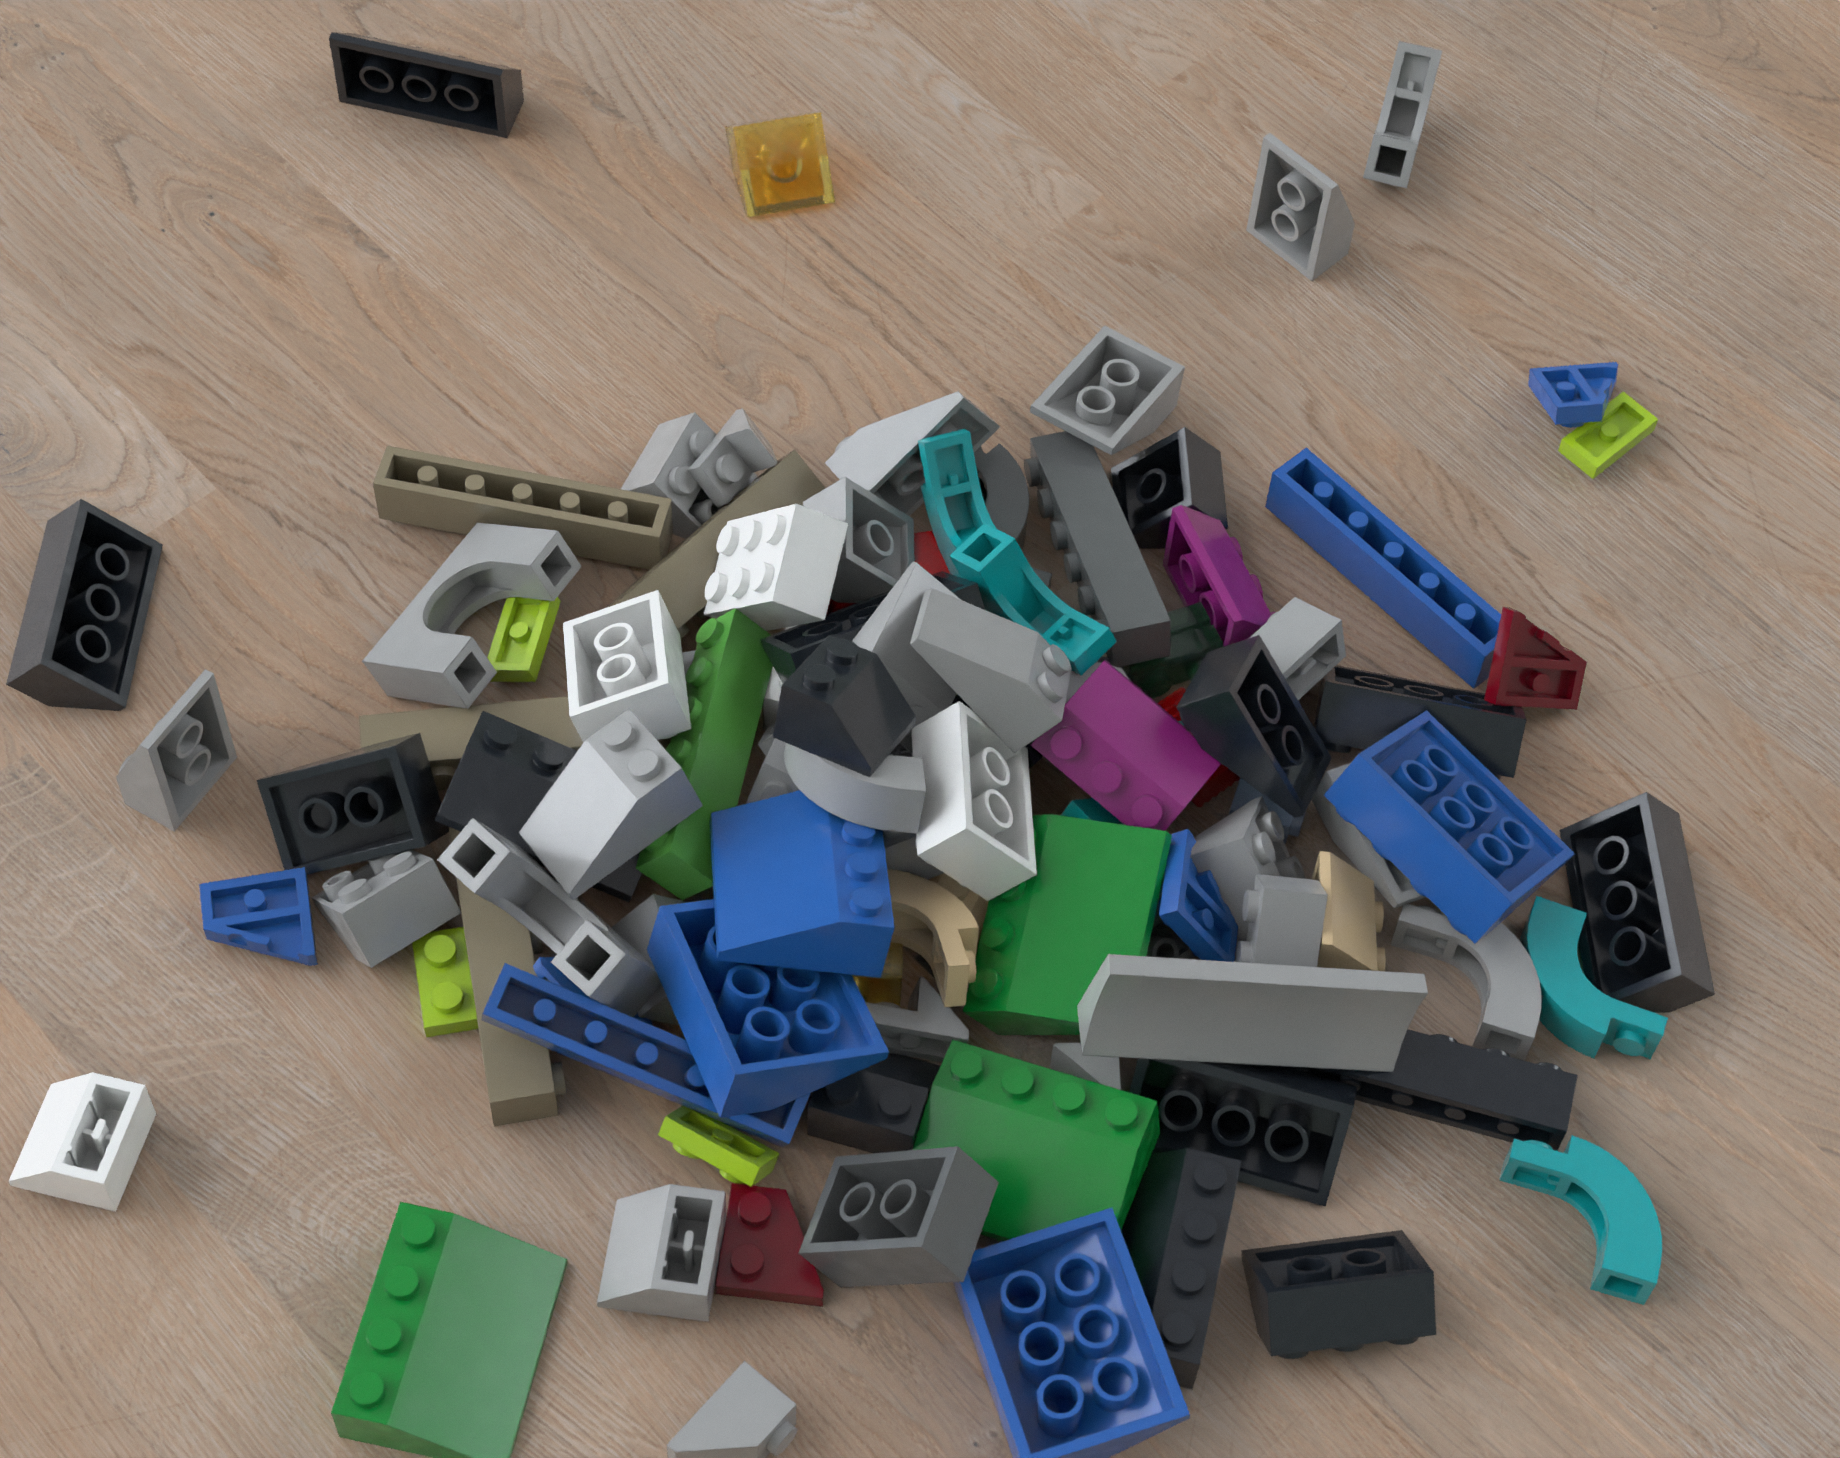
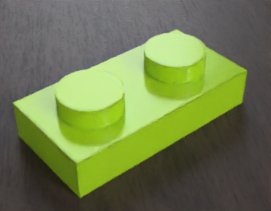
[1558,391,1658,479]
[487,597,561,682]
[412,927,479,1038]
[658,1106,780,1187]

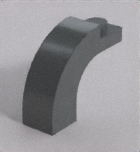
[974,443,1029,550]

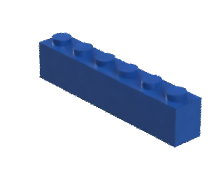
[1265,447,1501,689]
[482,963,810,1148]

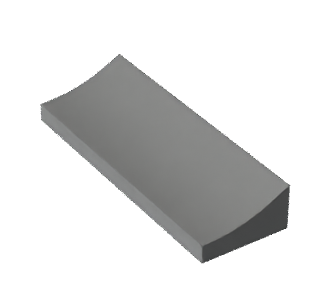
[1077,954,1428,1072]

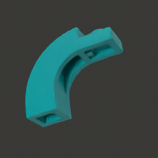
[918,429,997,578]
[949,523,1117,676]
[1520,896,1668,1059]
[1500,1135,1662,1305]

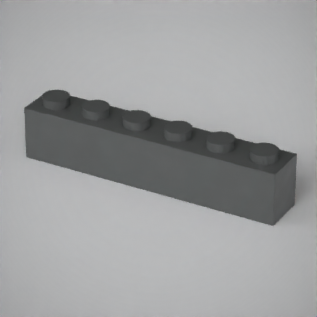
[1024,431,1171,667]

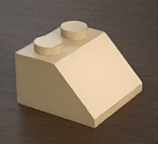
[1311,851,1386,971]

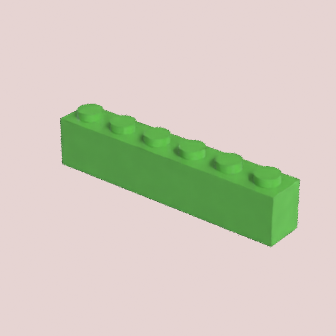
[636,608,773,900]

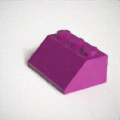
[1163,505,1275,652]
[1031,660,1221,831]

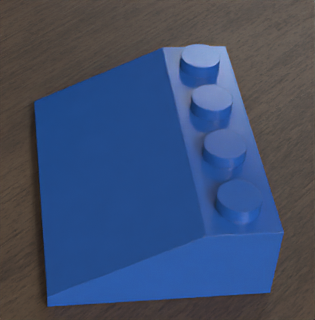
[1324,710,1575,944]
[710,790,895,978]
[647,899,889,1118]
[953,1207,1190,1458]

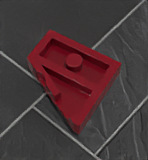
[1484,607,1587,710]
[716,1183,824,1307]

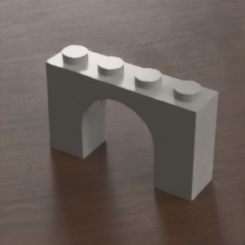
[362,523,582,709]
[437,818,661,1017]

